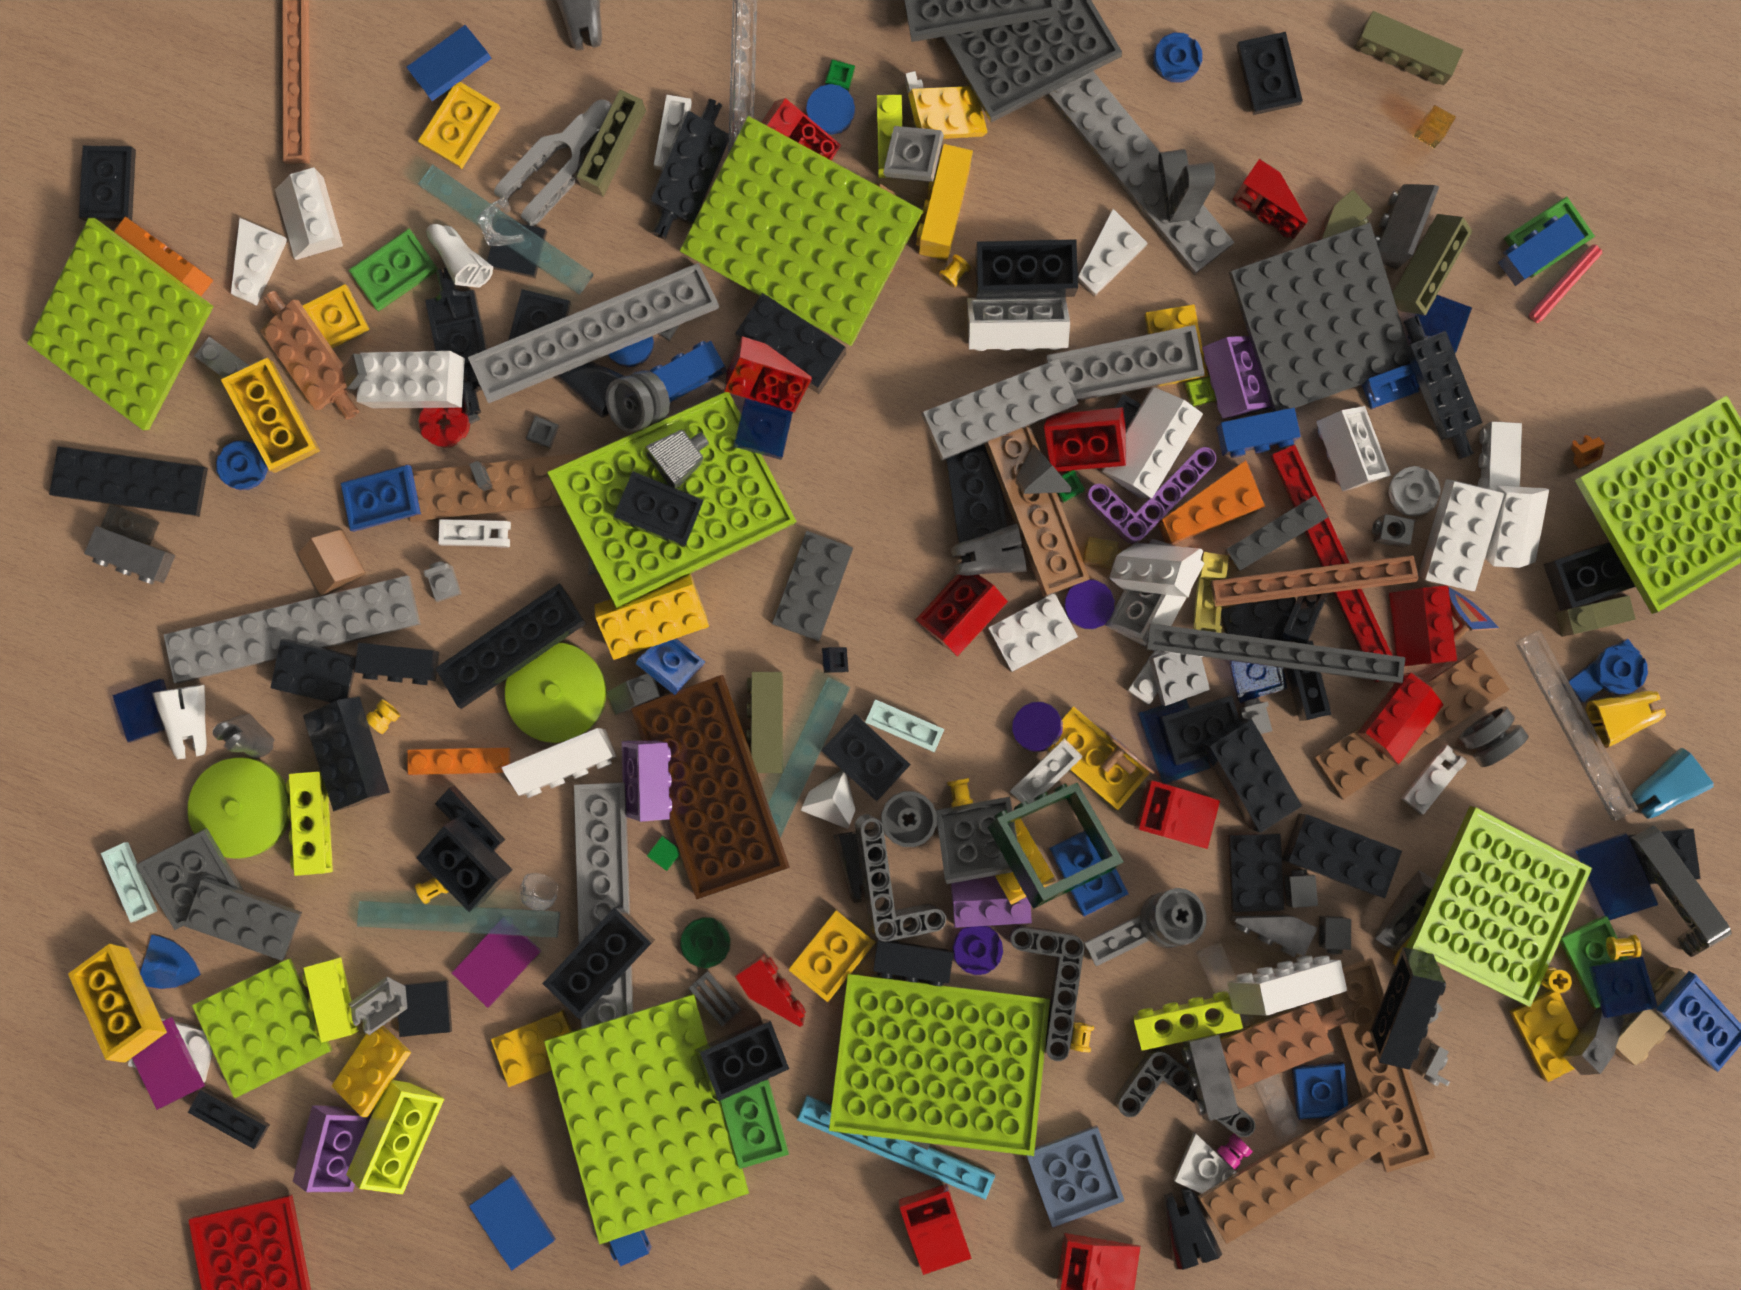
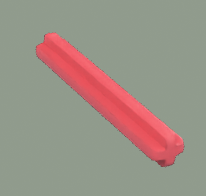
[1529,244,1602,323]

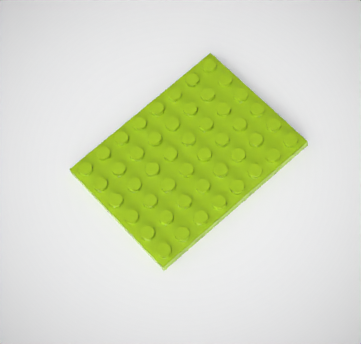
[680,116,923,346]
[547,392,797,609]
[1575,396,1741,614]
[829,974,1050,1156]
[544,994,749,1245]

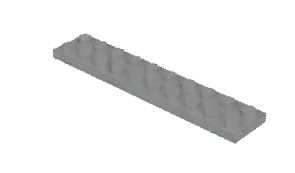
[1047,71,1234,275]
[468,263,719,404]
[164,576,421,683]
[574,783,633,1029]

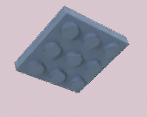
[1026,1125,1125,1228]

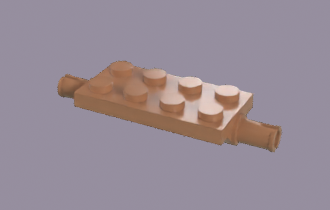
[260,291,360,420]
[1220,1002,1349,1090]

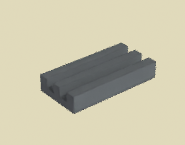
[689,970,742,1026]

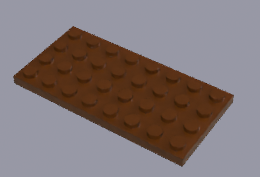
[631,675,790,900]

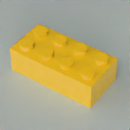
[916,144,973,261]
[221,357,320,473]
[595,574,709,660]
[68,944,167,1063]

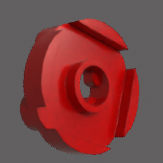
[419,406,470,448]

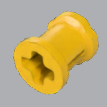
[939,254,971,288]
[947,778,973,807]
[415,877,449,904]
[1606,935,1642,960]
[1541,967,1572,993]
[1070,1022,1094,1052]

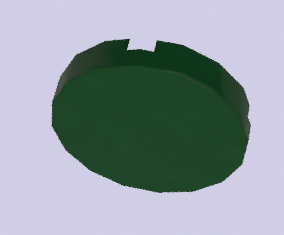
[680,917,731,968]

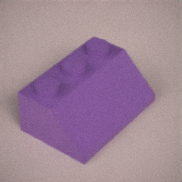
[1202,336,1271,419]
[622,741,672,822]
[951,875,1032,928]
[292,1105,371,1192]

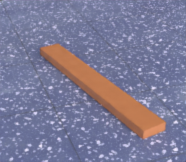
[282,0,310,164]
[1210,555,1419,607]

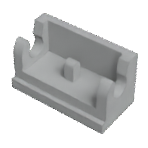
[349,977,407,1035]

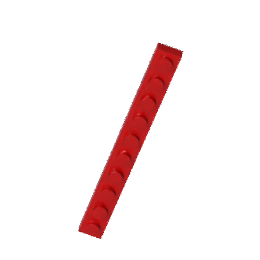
[1271,445,1393,682]

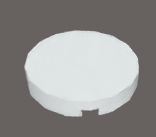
[1388,466,1441,516]

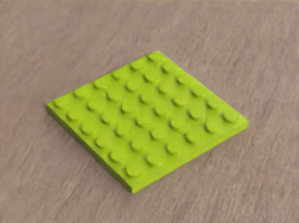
[27,218,214,431]
[1406,806,1592,1007]

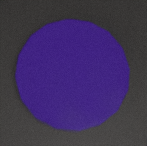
[1064,580,1115,630]
[1012,702,1063,752]
[952,926,1003,975]

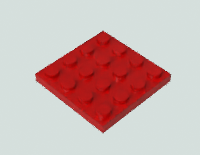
[188,1194,311,1290]

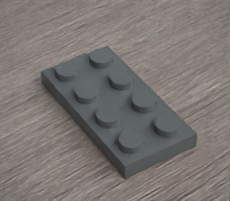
[772,531,853,641]
[184,877,302,961]

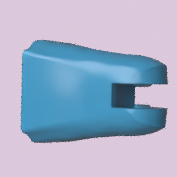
[1630,748,1714,819]

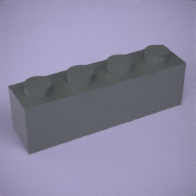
[1225,496,1328,572]

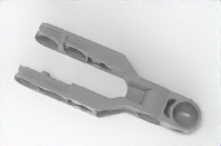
[494,99,612,226]

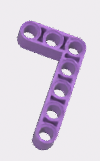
[1085,447,1216,544]

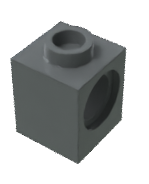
[1372,514,1415,548]
[1284,869,1318,908]
[1319,916,1351,954]

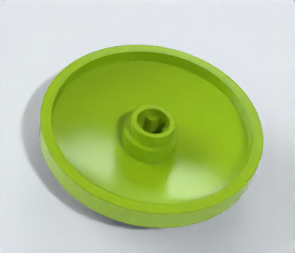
[505,643,607,743]
[188,758,290,859]

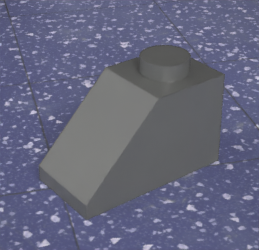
[607,673,662,715]

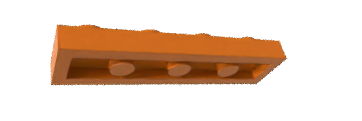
[408,748,510,775]

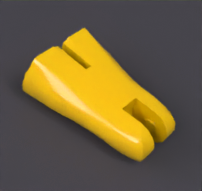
[1585,691,1666,748]

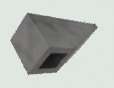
[1230,915,1317,957]

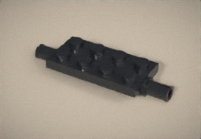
[648,99,731,240]
[425,268,487,416]
[1403,315,1483,460]

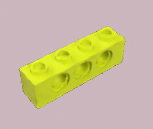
[286,772,333,876]
[1134,991,1243,1050]

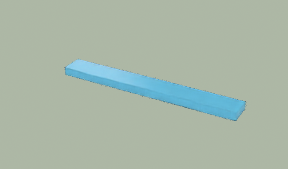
[797,1095,995,1200]

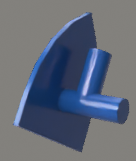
[140,934,201,989]

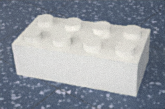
[357,351,465,408]
[1418,479,1504,591]
[1227,956,1347,1016]

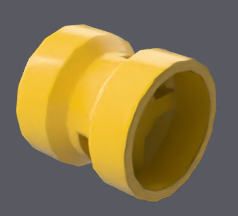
[366,699,401,734]

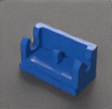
[1361,364,1419,409]

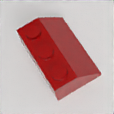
[1044,407,1126,472]
[915,574,1008,657]
[1389,585,1457,667]
[1357,672,1444,765]

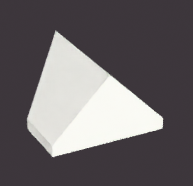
[801,770,855,829]

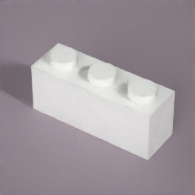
[1478,422,1522,490]

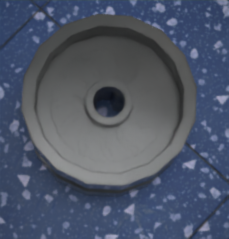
[605,370,670,433]
[1459,706,1529,767]
[881,791,937,847]
[1140,888,1206,948]

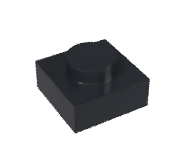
[822,647,849,673]

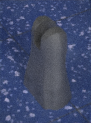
[557,0,602,51]
[951,524,1027,575]
[212,714,275,758]

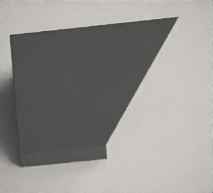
[1015,445,1071,494]

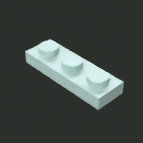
[865,699,944,752]
[101,842,158,923]

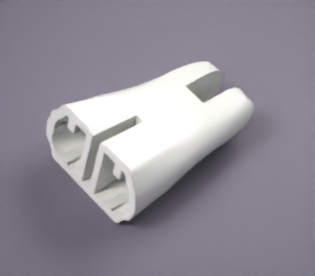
[426,224,493,288]
[152,685,207,760]

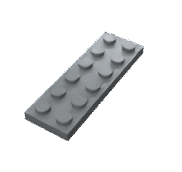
[1047,325,1204,401]
[921,359,1078,460]

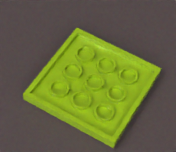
[192,958,333,1099]

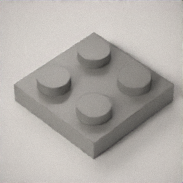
[883,126,944,181]
[1149,652,1210,706]

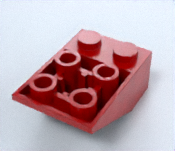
[761,98,841,160]
[1232,159,1308,239]
[724,336,812,413]
[1134,780,1220,849]
[735,954,806,1027]
[899,1184,972,1275]
[1056,1233,1141,1290]

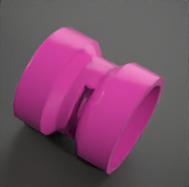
[1217,1133,1253,1170]

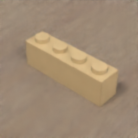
[1615,966,1686,1066]

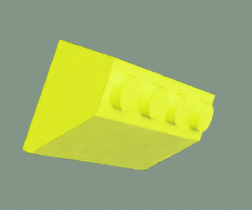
[346,1080,444,1194]

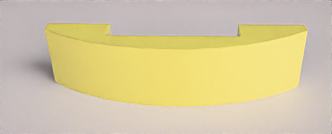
[1193,552,1229,633]

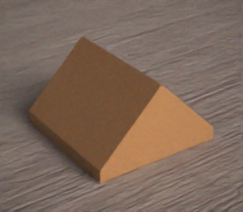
[298,529,366,596]

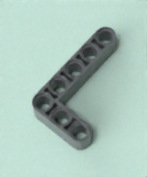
[1158,149,1215,223]
[855,814,946,941]
[1629,826,1732,957]
[1009,926,1084,1061]
[1115,1048,1255,1137]

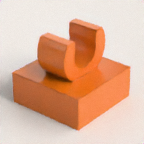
[1571,435,1605,469]

